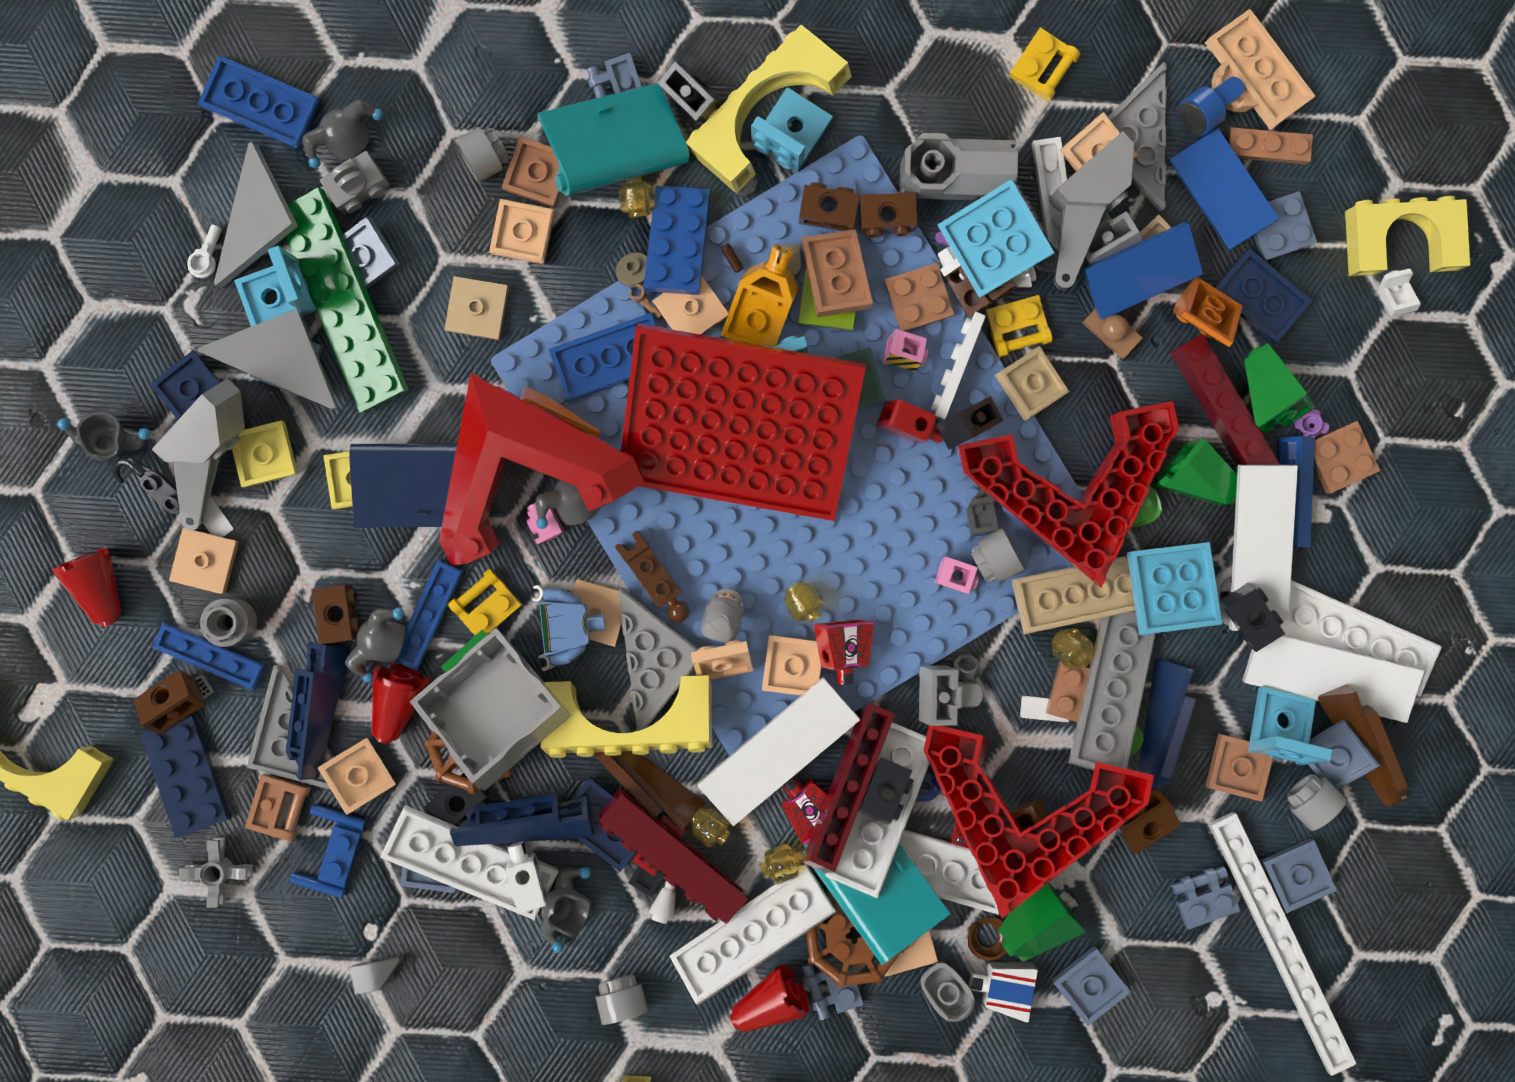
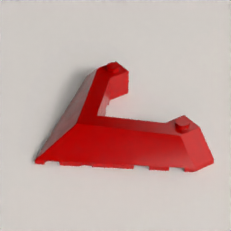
[439,372,646,565]
[957,401,1179,587]
[923,725,1154,918]

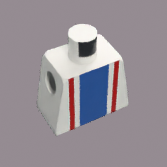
[505,842,548,914]
[969,962,1038,1022]

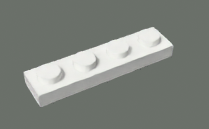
[1032,137,1067,249]
[930,312,985,422]

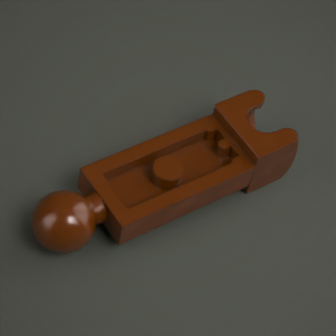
[615,531,690,622]

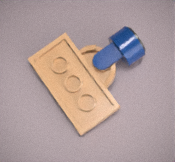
[1179,9,1315,136]

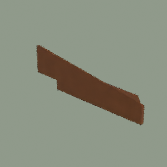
[1318,684,1408,807]
[594,724,705,830]

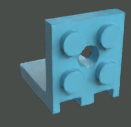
[751,87,833,173]
[234,246,316,327]
[1248,687,1332,765]

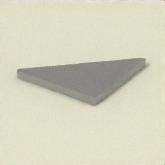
[1108,62,1167,212]
[214,142,298,288]
[198,309,338,410]
[618,588,699,731]
[247,665,334,790]

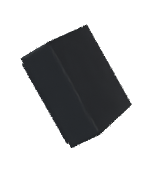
[628,865,664,897]

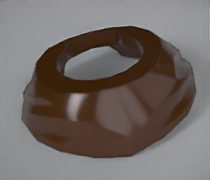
[967,917,1006,961]

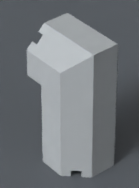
[899,133,1018,200]

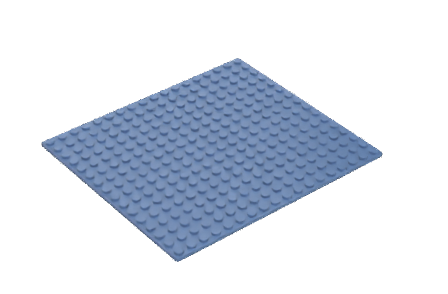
[491,136,1082,756]

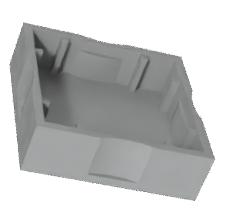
[410,628,571,791]

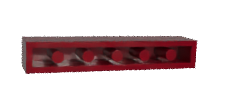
[1169,334,1280,468]
[801,703,895,873]
[599,788,748,925]

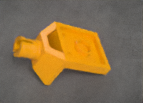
[721,244,799,347]

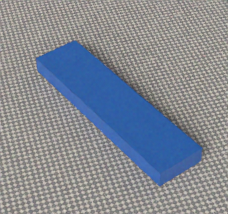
[396,560,464,671]
[152,622,267,690]

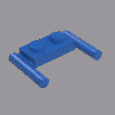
[289,804,367,899]

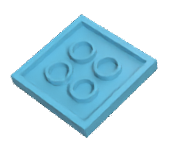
[938,179,1055,298]
[1127,542,1222,635]

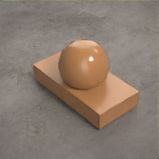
[1082,309,1142,359]

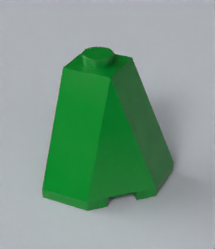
[1244,343,1316,434]
[1151,438,1237,505]
[999,882,1086,962]

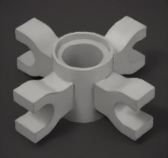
[179,837,253,908]

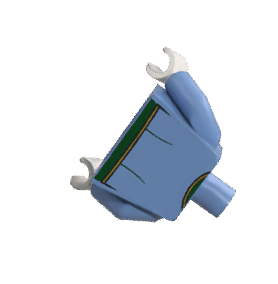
[533,585,605,671]

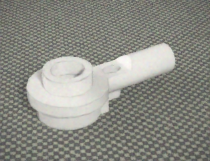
[187,225,222,279]

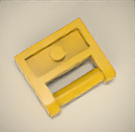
[1009,28,1081,101]
[985,295,1052,357]
[448,568,522,635]

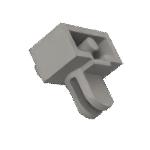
[319,151,390,214]
[1085,209,1143,265]
[919,665,983,726]

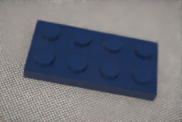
[140,715,231,838]

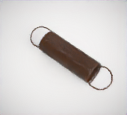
[718,238,746,279]

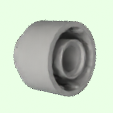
[454,127,509,183]
[971,528,1025,583]
[200,598,257,647]
[1287,774,1347,831]
[595,974,648,1025]

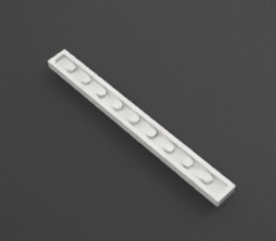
[1208,812,1356,1076]

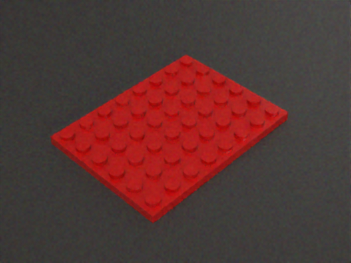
[621,323,866,521]

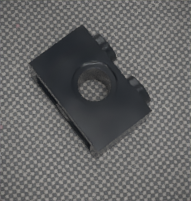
[658,61,724,123]
[936,396,1004,450]
[1219,583,1285,652]
[858,757,914,825]
[423,773,491,827]

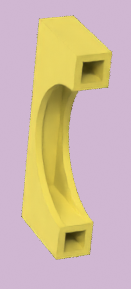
[686,25,852,194]
[541,675,712,758]
[0,745,114,820]

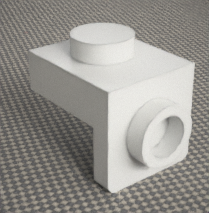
[1377,268,1421,317]

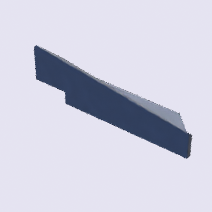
[286,642,351,780]
[1138,659,1196,792]
[450,794,592,846]

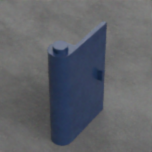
[349,443,457,528]

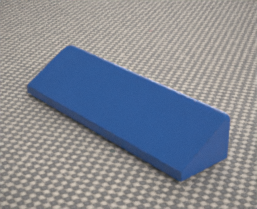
[1278,436,1315,548]

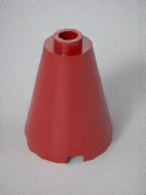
[52,547,122,627]
[371,664,429,744]
[730,964,810,1032]

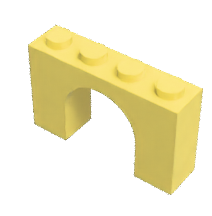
[1345,196,1470,276]

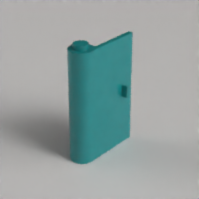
[537,83,689,196]
[802,842,950,965]

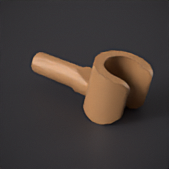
[628,284,662,319]

